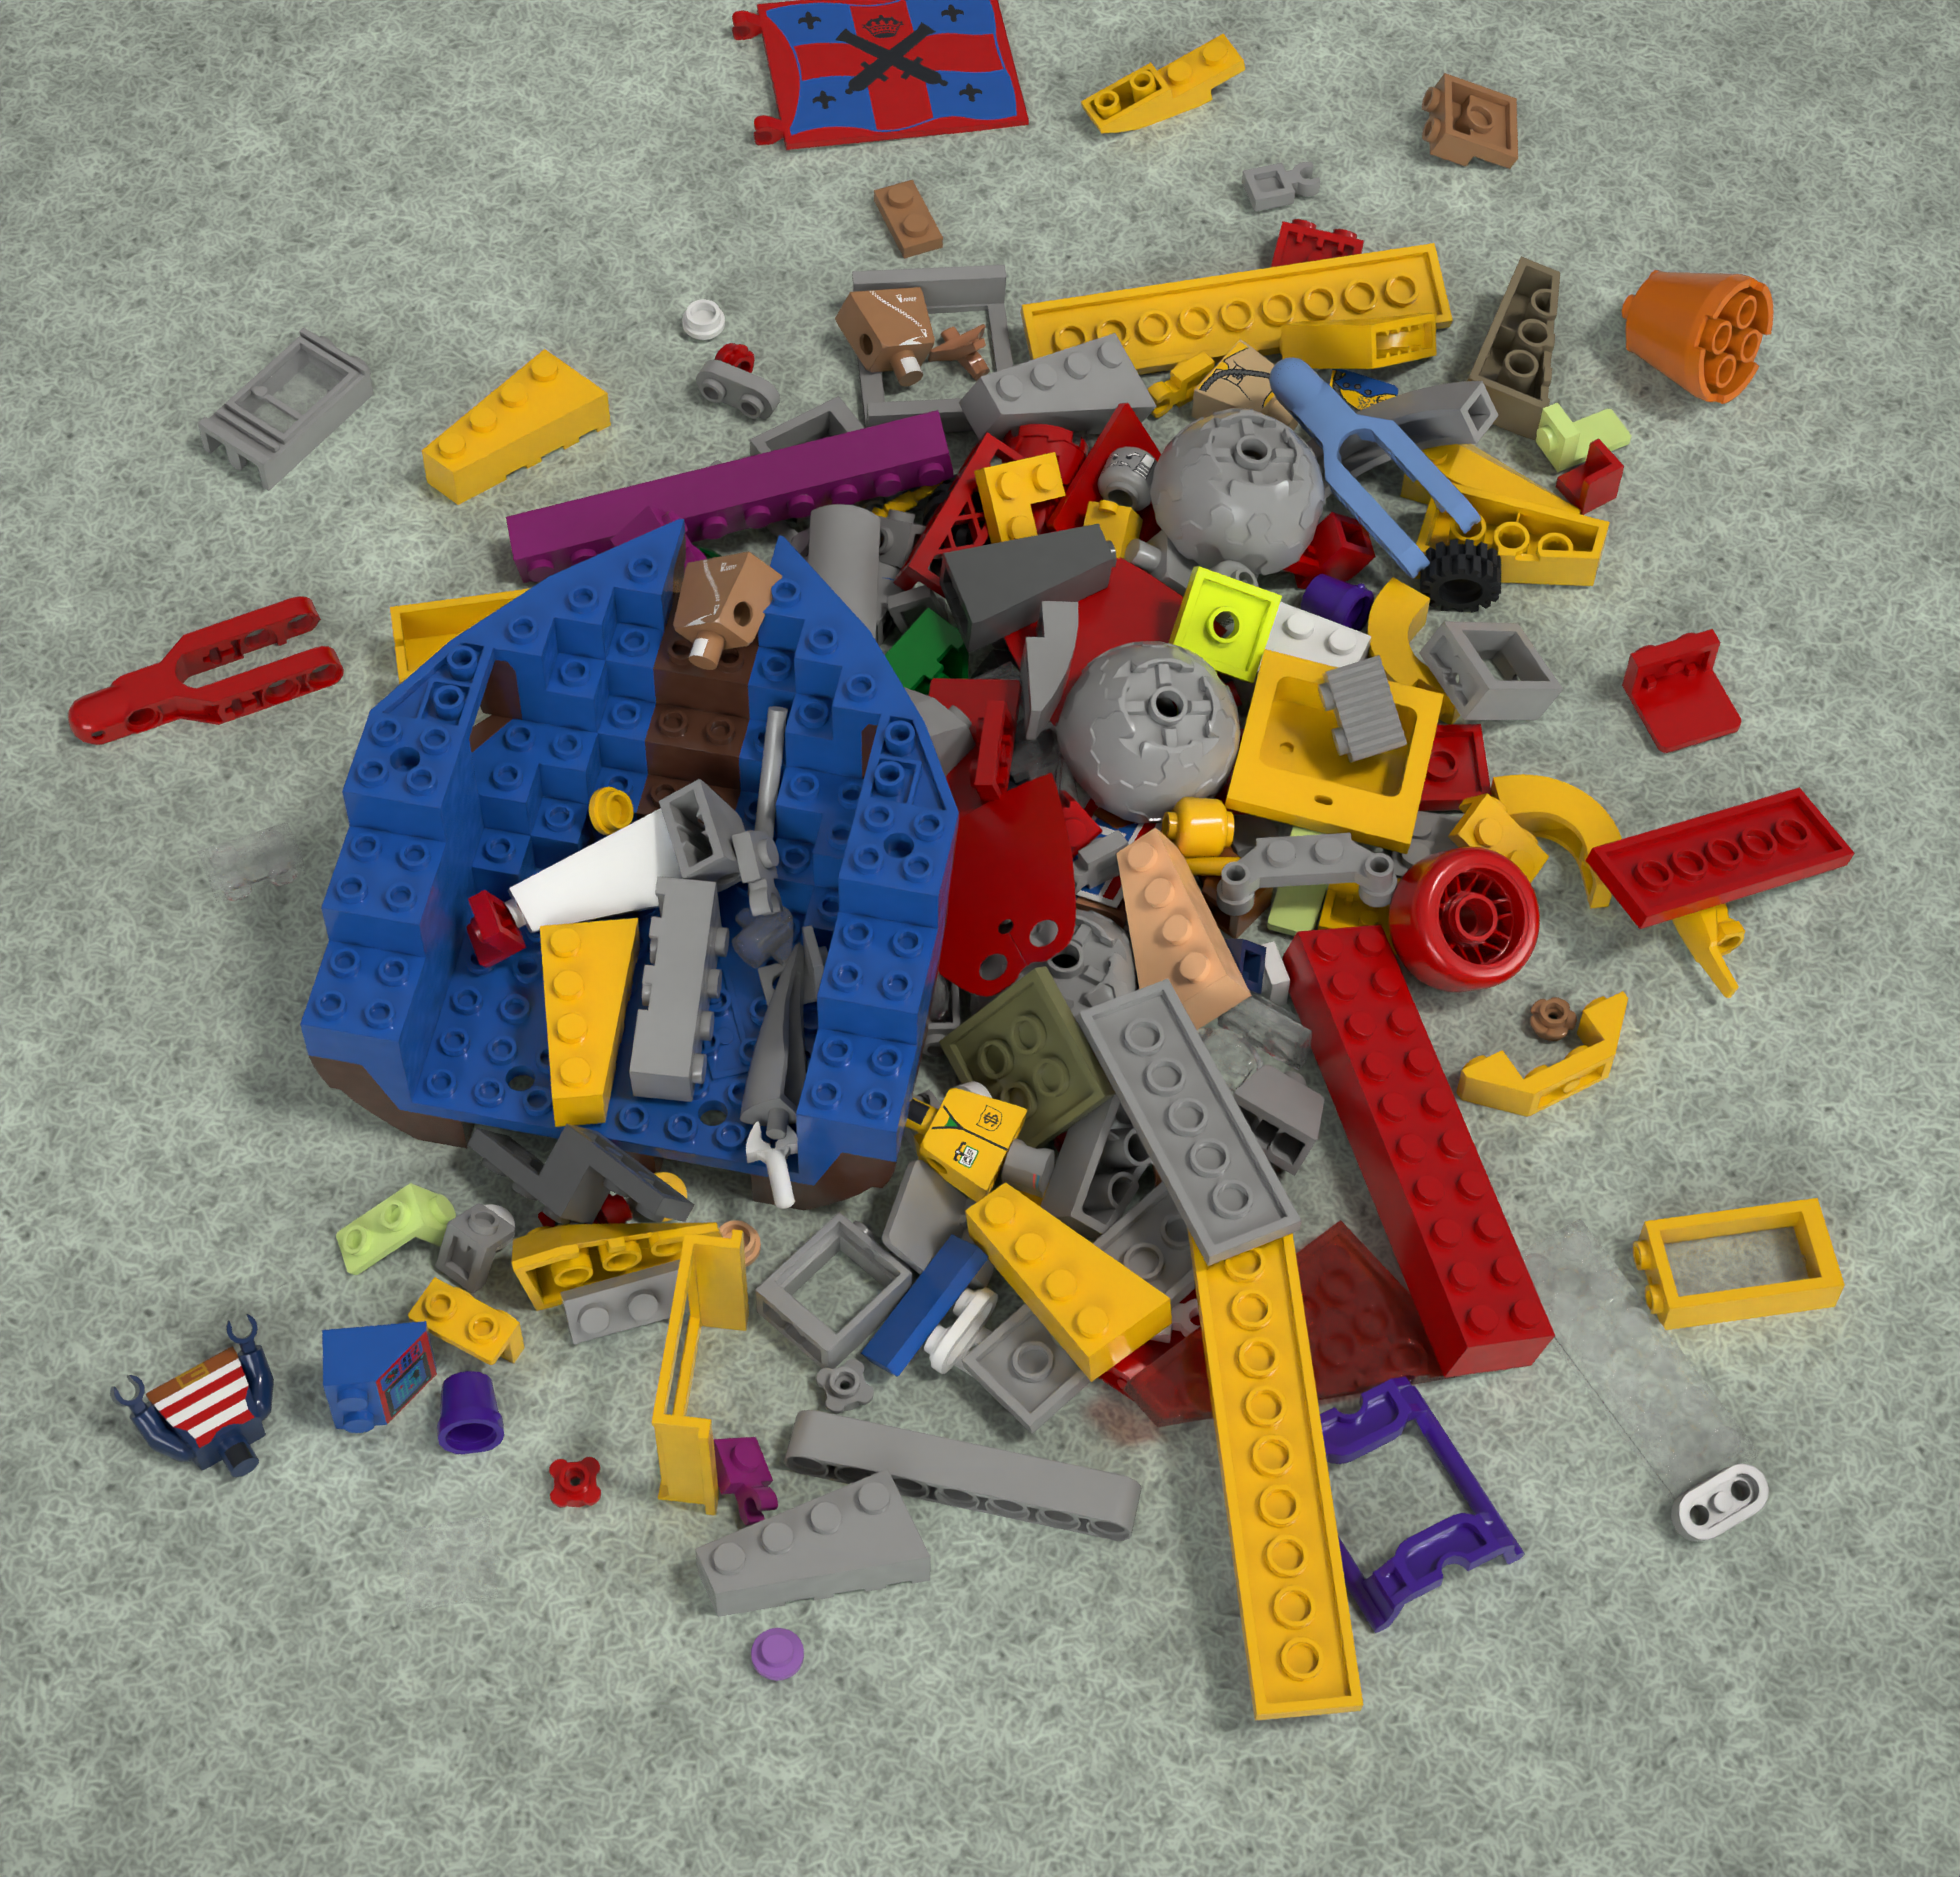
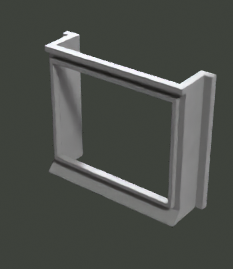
[852,265,1013,432]

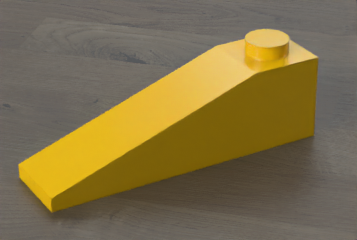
[511,1222,723,1311]

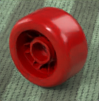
[1389,847,1540,992]

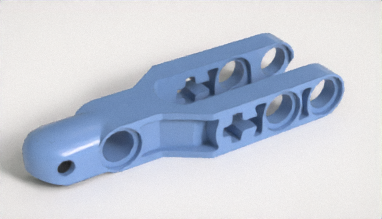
[1269,357,1482,579]

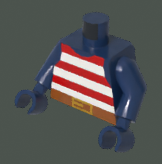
[110,1313,274,1477]

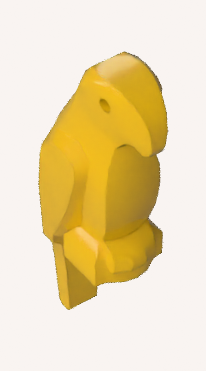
[1672,903,1746,998]

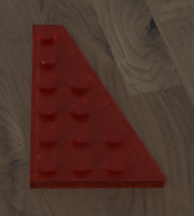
[1123,1220,1462,1427]

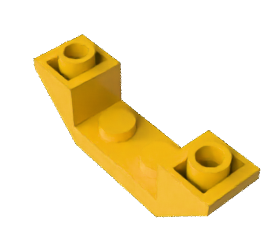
[1456,991,1628,1117]

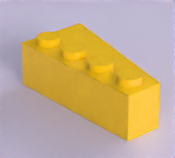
[422,349,611,505]
[1414,482,1610,586]
[540,918,640,1127]

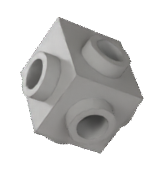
[878,509,931,570]

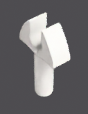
[746,1121,798,1209]

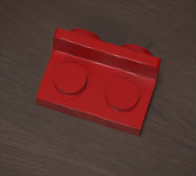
[1271,219,1364,267]

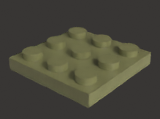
[939,966,1116,1149]

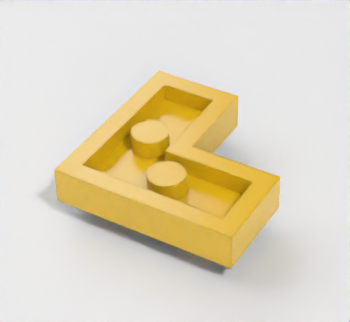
[974,452,1066,544]

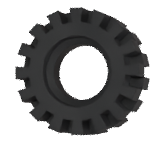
[1420,539,1501,613]

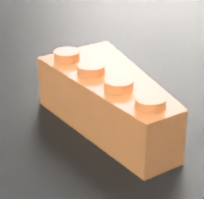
[1116,828,1252,1030]

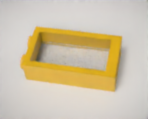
[1633,1198,1845,1331]

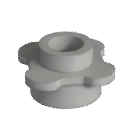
[816,1359,874,1413]

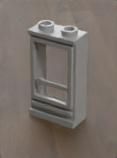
[198,328,374,491]

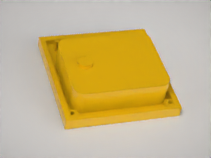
[1225,649,1444,854]

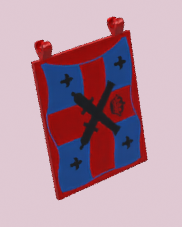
[732,0,1029,150]

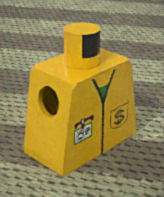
[905,1088,1027,1202]

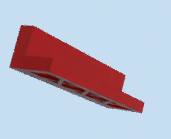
[893,432,1026,599]

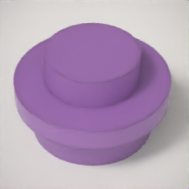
[751,1628,804,1681]

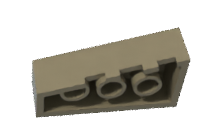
[1467,256,1560,441]

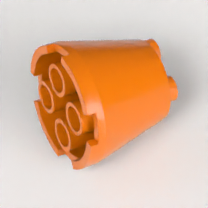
[1622,270,1774,404]

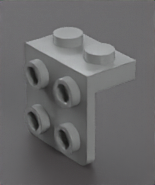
[882,1160,994,1291]

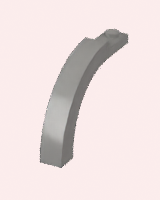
[1254,381,1499,578]

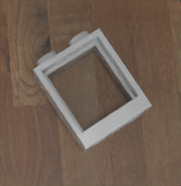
[750,396,864,524]
[1419,621,1564,720]
[755,1212,912,1369]

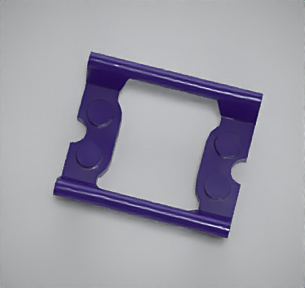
[1320,1376,1525,1633]

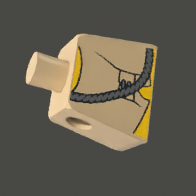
[1192,339,1298,431]

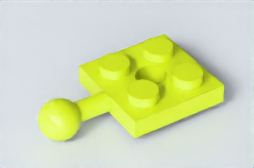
[1169,566,1282,716]

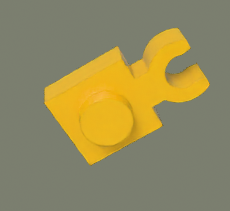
[1147,351,1215,418]

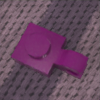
[714,1437,778,1525]

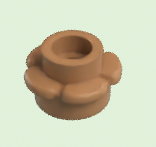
[1529,997,1577,1041]

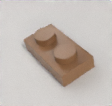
[874,179,943,259]

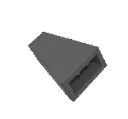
[939,524,1117,652]

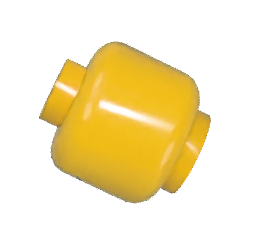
[1162,797,1234,858]

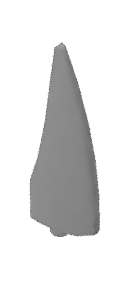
[740,943,808,1139]

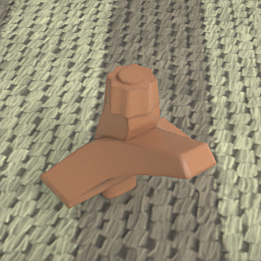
[928,324,990,381]

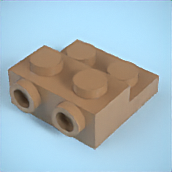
[1422,73,1518,169]

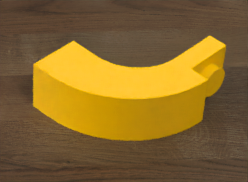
[1366,577,1460,725]
[1491,774,1622,909]

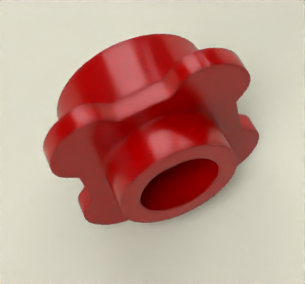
[549,1457,601,1508]

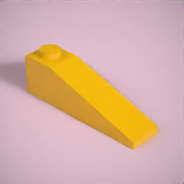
[1400,444,1581,514]

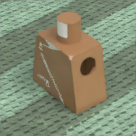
[835,287,935,386]
[673,551,782,670]

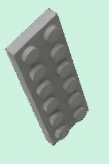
[1078,979,1301,1266]
[961,1181,1195,1434]

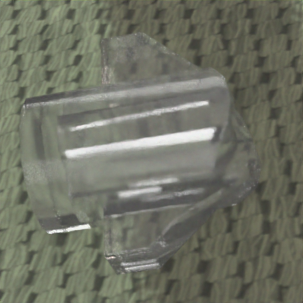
[731,907,793,968]

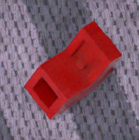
[1282,512,1376,589]

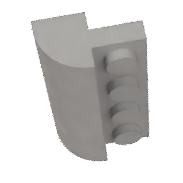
[791,504,881,640]

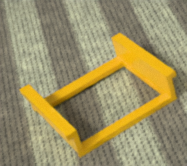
[651,1229,749,1515]

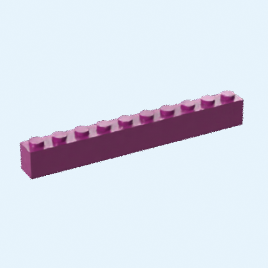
[506,410,955,583]

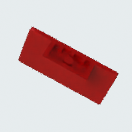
[1046,403,1162,542]
[929,678,1022,819]

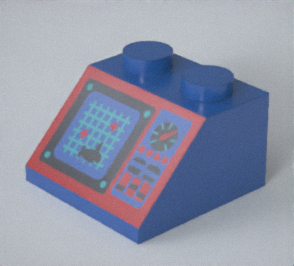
[322,1321,437,1433]

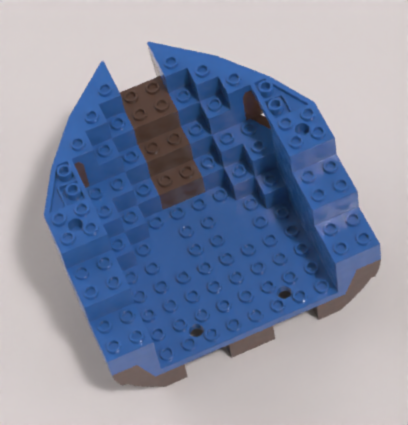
[300,519,959,1210]

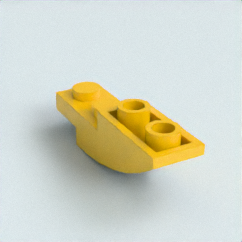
[1080,34,1245,133]

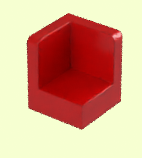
[1556,439,1624,515]

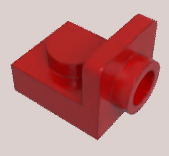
[467,890,526,968]

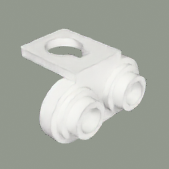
[924,1287,998,1377]

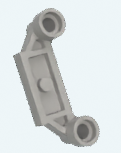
[1217,833,1397,916]

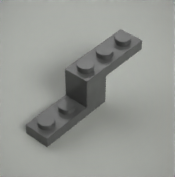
[467,1124,695,1225]

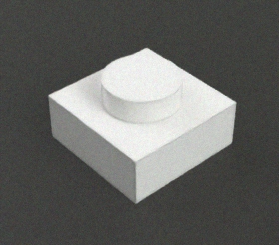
[1261,941,1290,1008]

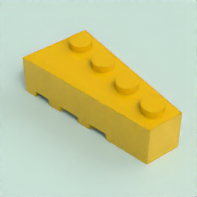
[965,1182,1172,1382]

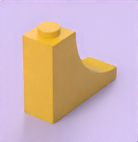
[1279,313,1437,369]

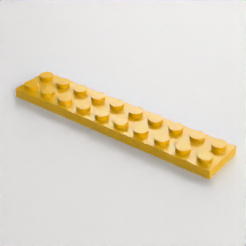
[1020,243,1453,375]
[1187,1228,1363,1721]

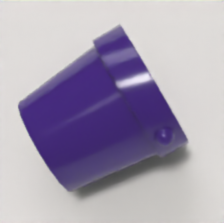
[1301,574,1374,632]
[437,1371,505,1455]

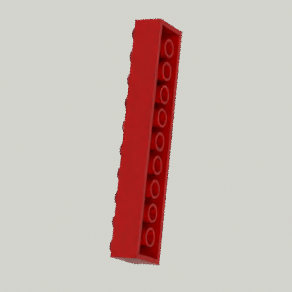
[1282,925,1555,1378]

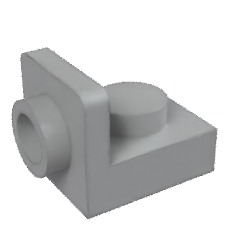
[887,585,948,635]
[435,1203,515,1293]

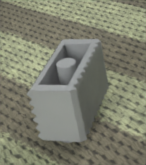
[1318,655,1407,763]

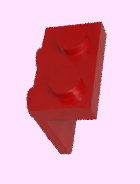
[1622,629,1742,753]

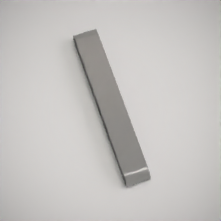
[784,1410,1142,1541]

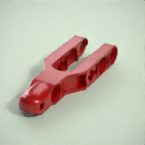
[68,596,344,745]

